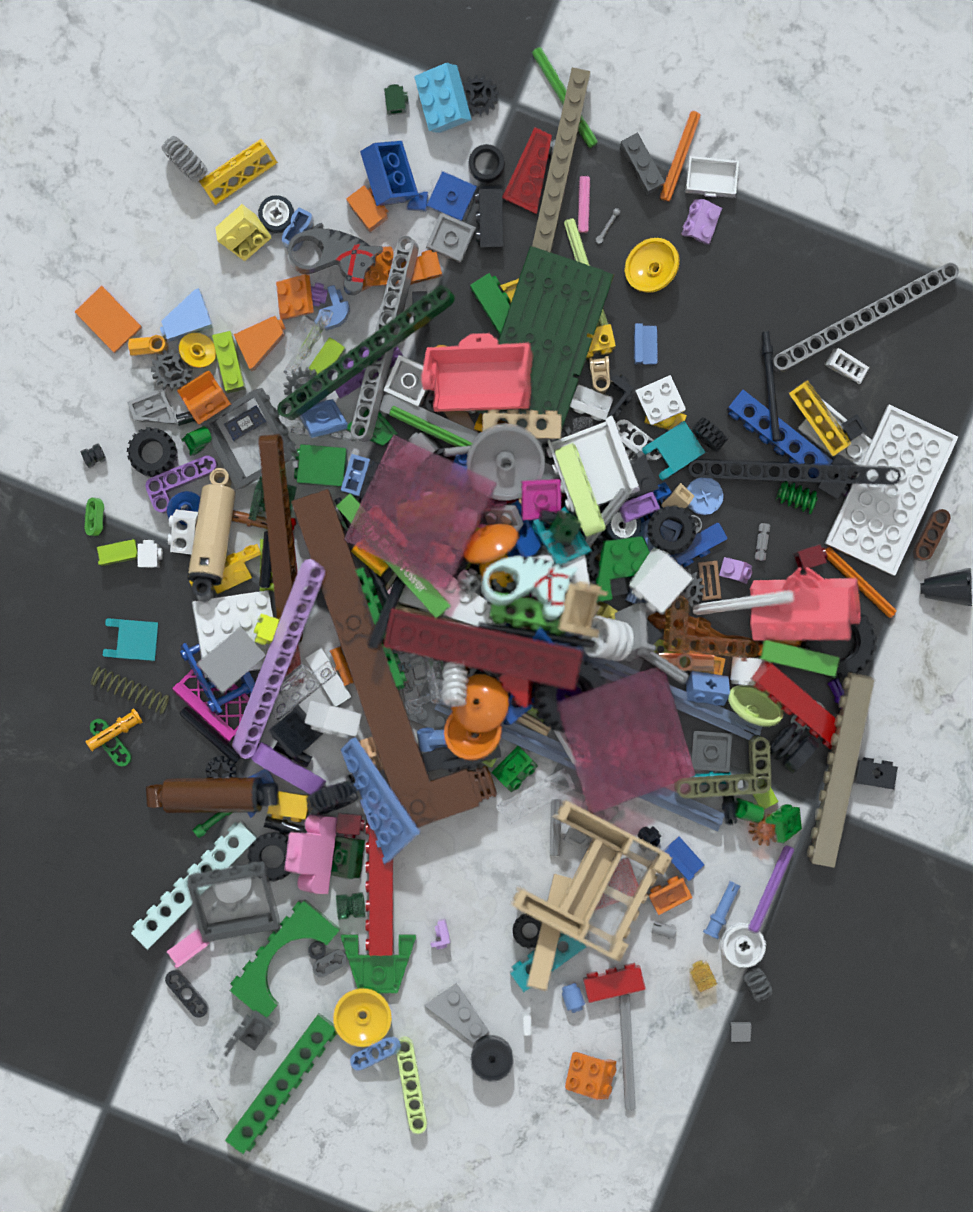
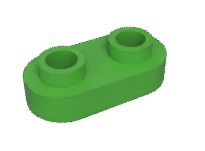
[85,497,104,536]

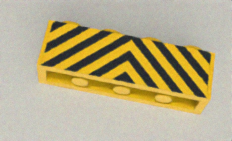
[789,380,852,456]

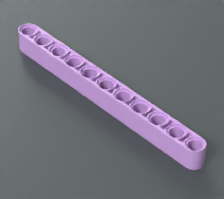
[232,559,325,759]

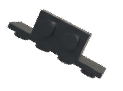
[423,744,501,772]

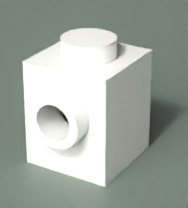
[138,540,163,568]

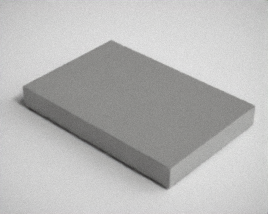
[196,626,266,693]

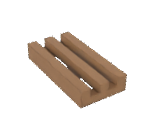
[698,561,721,601]

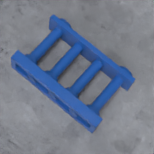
[180,643,255,715]

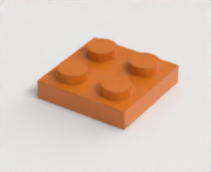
[276,274,314,320]

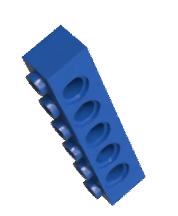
[727,390,833,478]

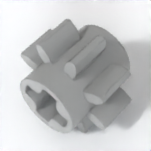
[457,568,481,594]

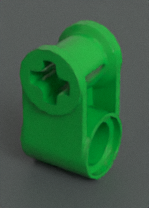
[181,426,212,456]
[736,798,764,823]

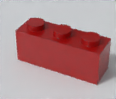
[583,963,646,1003]

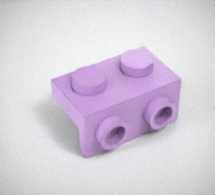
[682,199,722,244]

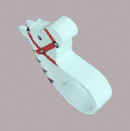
[481,556,578,620]

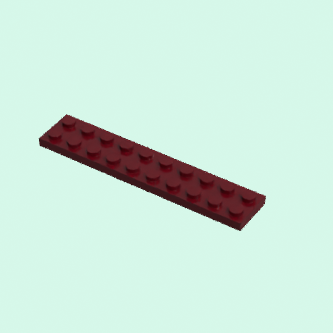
[383,608,583,690]

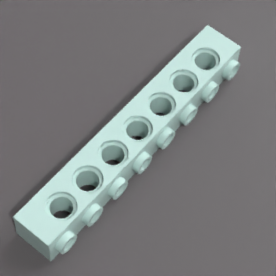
[131,821,258,949]

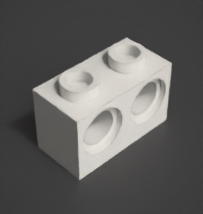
[168,509,198,554]

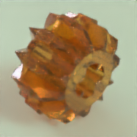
[748,814,777,846]

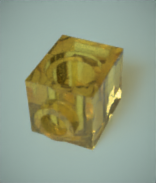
[689,960,718,992]

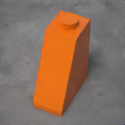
[234,315,286,372]

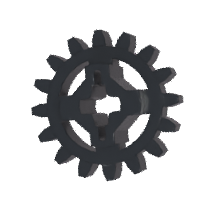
[462,75,499,117]

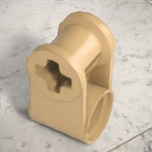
[589,356,610,394]

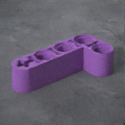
[145,455,218,514]
[250,741,326,794]

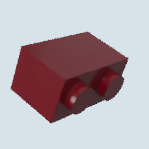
[793,544,828,572]

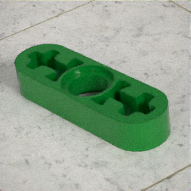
[90,719,132,766]

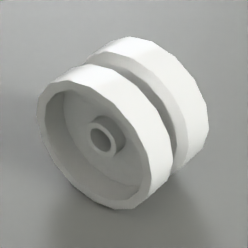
[721,922,765,967]

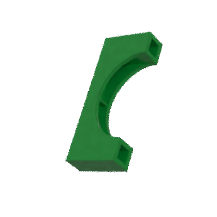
[229,899,340,1018]

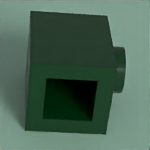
[384,84,409,115]
[549,510,582,544]

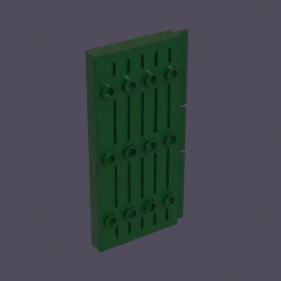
[475,246,614,431]

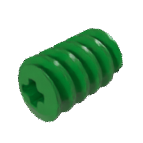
[775,481,818,515]

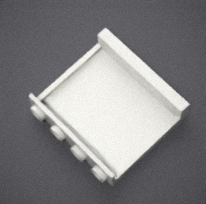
[546,416,640,514]

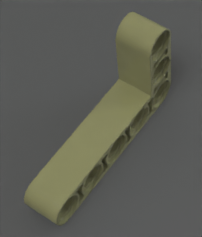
[674,735,771,798]

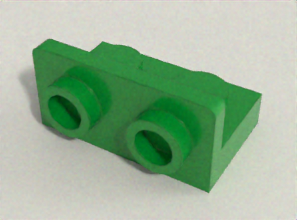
[491,746,538,792]
[765,804,802,843]

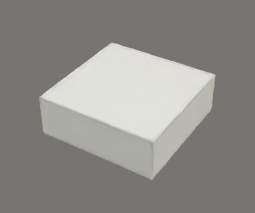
[523,1013,532,1036]

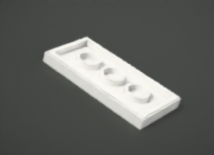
[798,399,872,465]

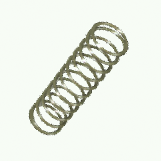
[91,666,169,715]

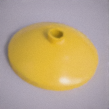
[625,238,679,293]
[333,988,391,1047]

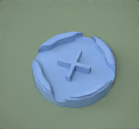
[687,478,724,515]

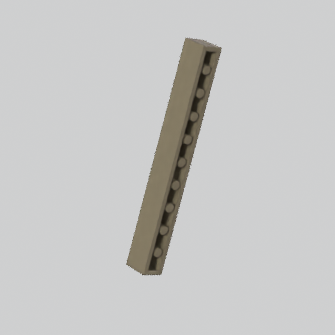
[532,67,591,252]
[807,673,875,868]

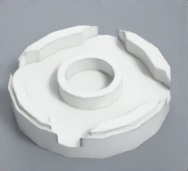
[213,866,252,903]

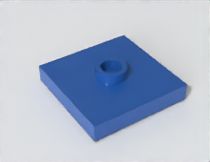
[427,171,477,221]

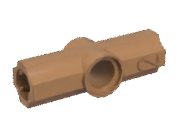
[656,653,714,672]

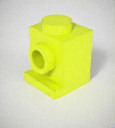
[253,613,279,645]

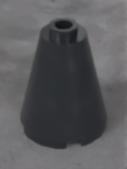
[920,568,972,606]

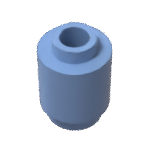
[561,983,585,1013]

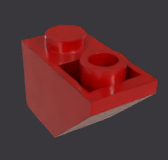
[499,674,533,707]

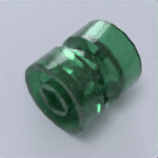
[336,892,366,920]

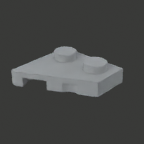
[127,388,177,424]

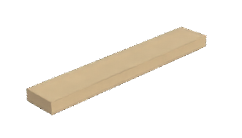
[527,874,572,991]

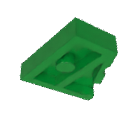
[345,409,398,446]

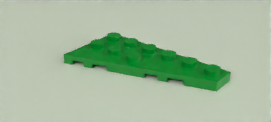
[356,568,407,690]

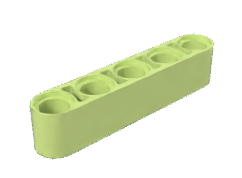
[555,443,605,537]
[397,1037,427,1134]

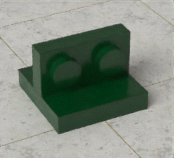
[331,836,365,879]

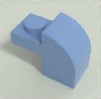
[319,285,350,331]

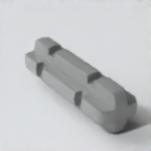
[755,523,770,561]

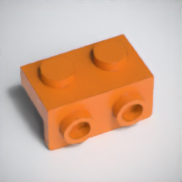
[648,876,693,915]

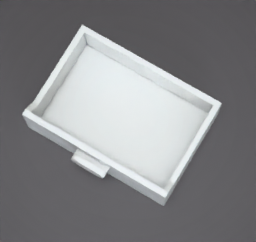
[685,156,739,198]

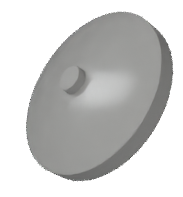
[467,424,545,500]

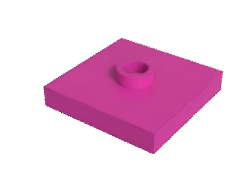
[521,479,561,520]

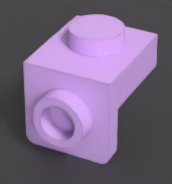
[719,557,752,584]

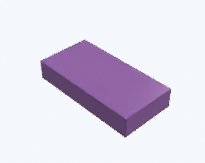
[619,492,660,523]

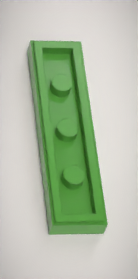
[760,640,839,677]

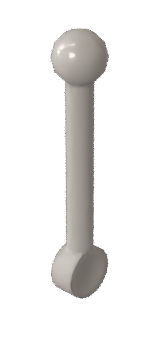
[596,209,620,244]

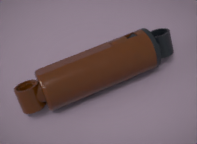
[146,777,279,813]

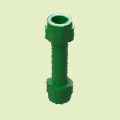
[192,812,233,838]

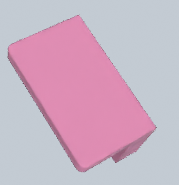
[167,928,210,969]

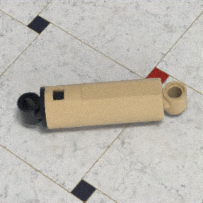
[188,468,236,602]

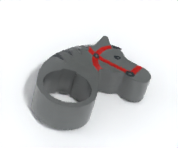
[287,228,383,296]

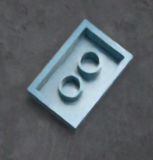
[414,63,472,133]

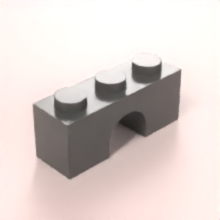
[620,132,665,196]

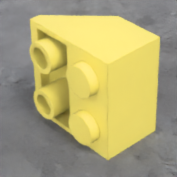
[215,204,271,261]

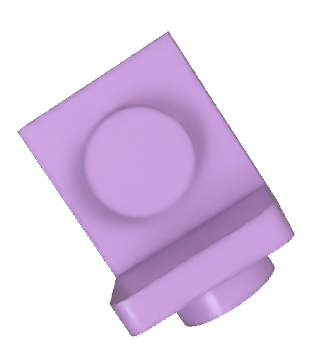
[430,919,451,950]

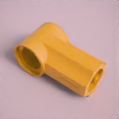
[128,335,169,356]

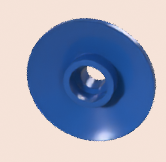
[167,491,201,525]

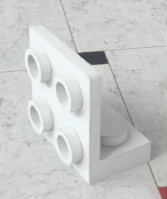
[635,375,686,425]

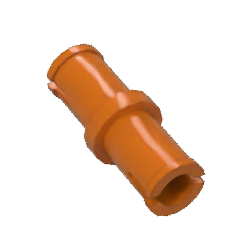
[329,646,354,686]

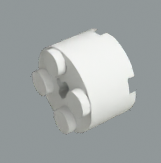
[730,657,771,686]

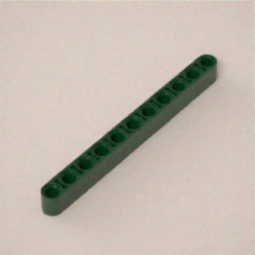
[277,286,455,420]

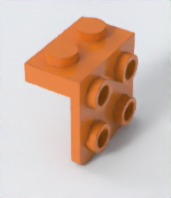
[361,247,399,291]
[565,1052,617,1100]

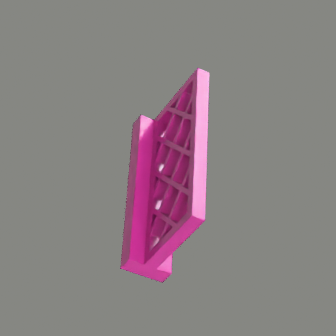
[172,659,259,743]

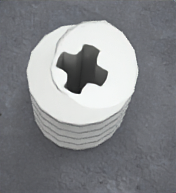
[442,663,468,706]

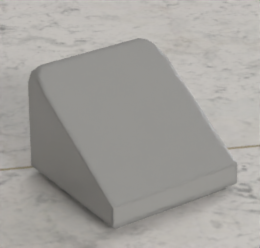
[730,1022,751,1042]

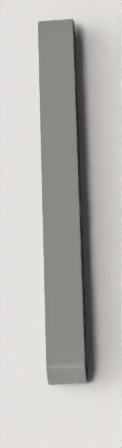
[351,235,419,442]
[772,262,959,372]
[379,392,566,493]

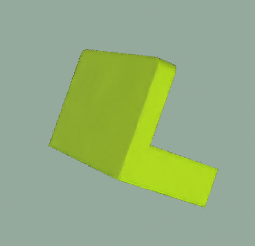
[97,539,138,566]

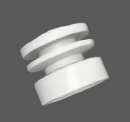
[582,616,634,662]

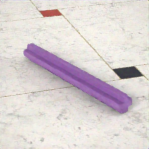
[748,845,794,933]

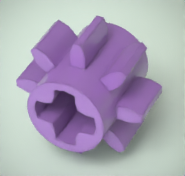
[311,282,328,307]

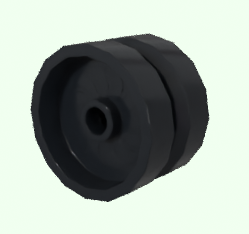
[471,1035,513,1082]

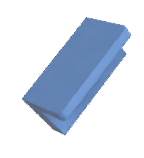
[634,324,657,364]

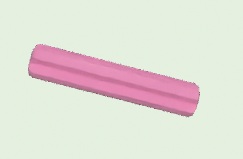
[578,176,590,233]

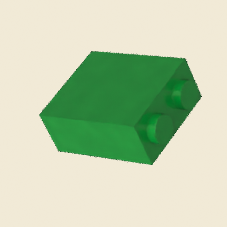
[294,444,347,488]

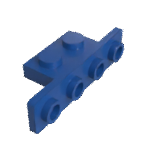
[668,523,727,567]

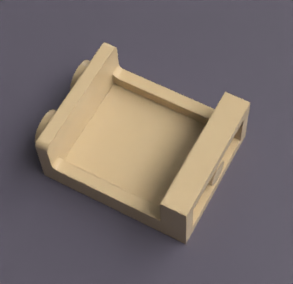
[559,581,607,638]

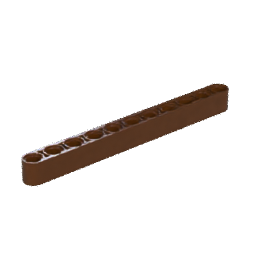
[259,434,303,643]

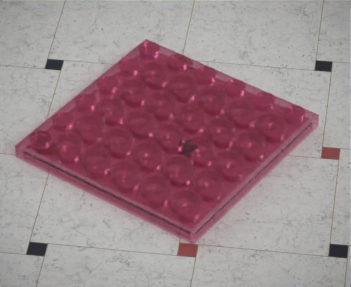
[344,435,497,590]
[557,667,695,814]

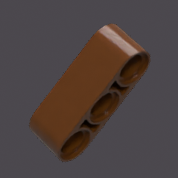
[913,509,951,561]

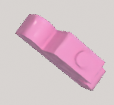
[285,815,338,894]

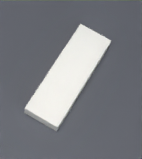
[305,648,352,707]

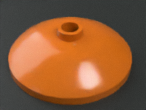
[463,524,518,563]
[452,674,509,733]
[444,703,502,760]

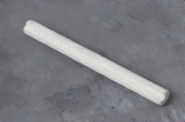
[693,591,794,615]

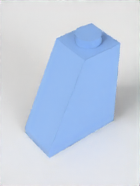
[160,288,213,342]

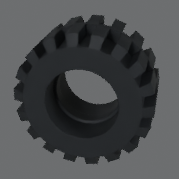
[127,427,178,477]
[647,505,696,555]
[247,832,291,882]

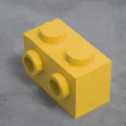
[586,324,616,359]

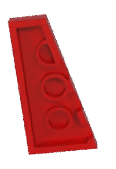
[502,127,552,214]

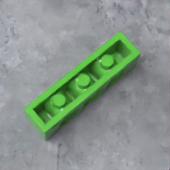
[489,592,566,635]

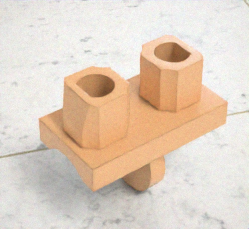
[358,736,384,771]

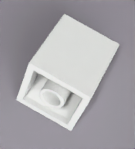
[629,548,693,613]

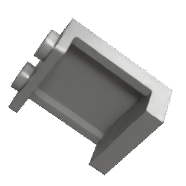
[615,602,656,661]

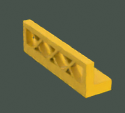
[199,139,278,205]

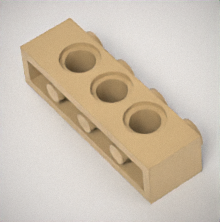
[483,410,561,439]

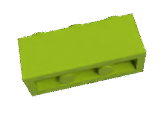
[212,330,246,394]

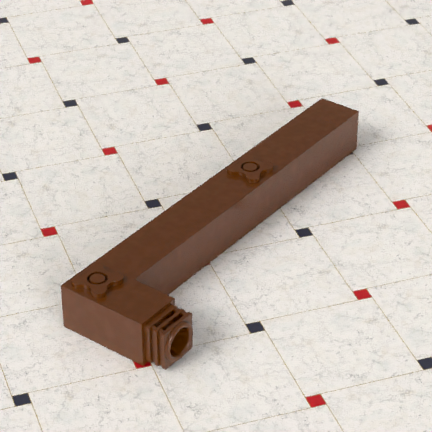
[291,489,497,828]

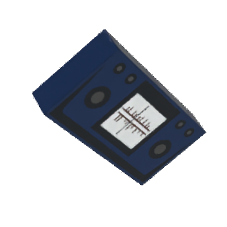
[224,405,266,441]

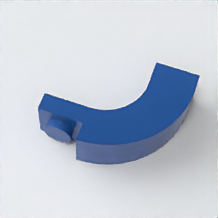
[507,500,542,558]

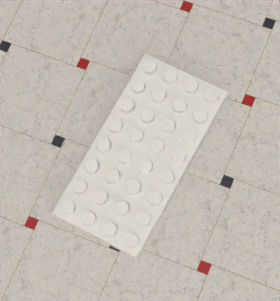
[825,404,958,576]

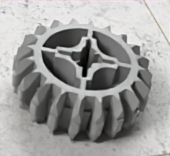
[162,136,208,182]

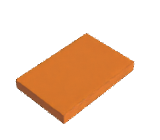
[74,286,142,353]

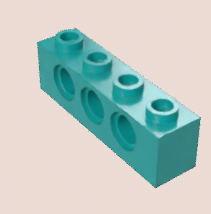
[510,931,586,992]

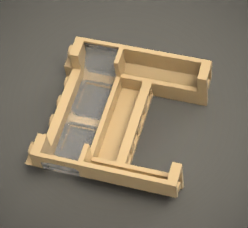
[510,800,672,962]

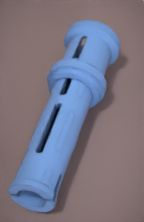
[703,881,741,939]

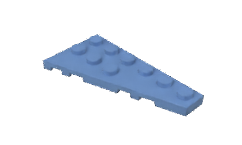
[341,737,420,864]

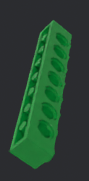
[225,1013,337,1154]

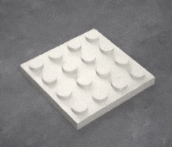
[192,590,280,678]

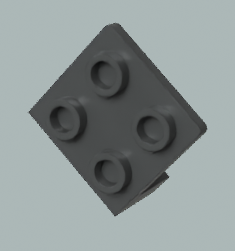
[224,1010,274,1057]

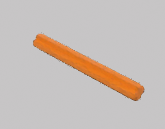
[660,111,701,201]
[825,547,897,618]

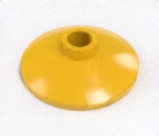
[178,333,216,368]

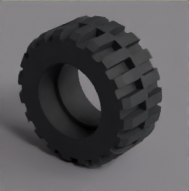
[801,610,877,678]
[532,659,609,733]

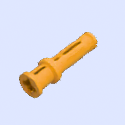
[85,708,143,751]

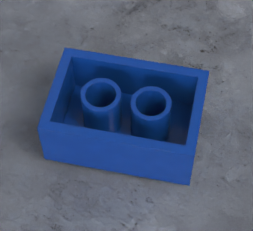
[360,141,419,206]

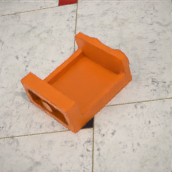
[177,371,231,425]

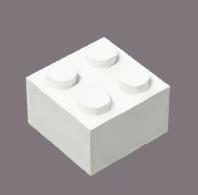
[383,355,428,406]
[305,701,362,738]

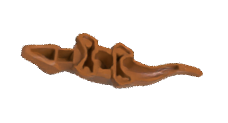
[646,608,762,647]

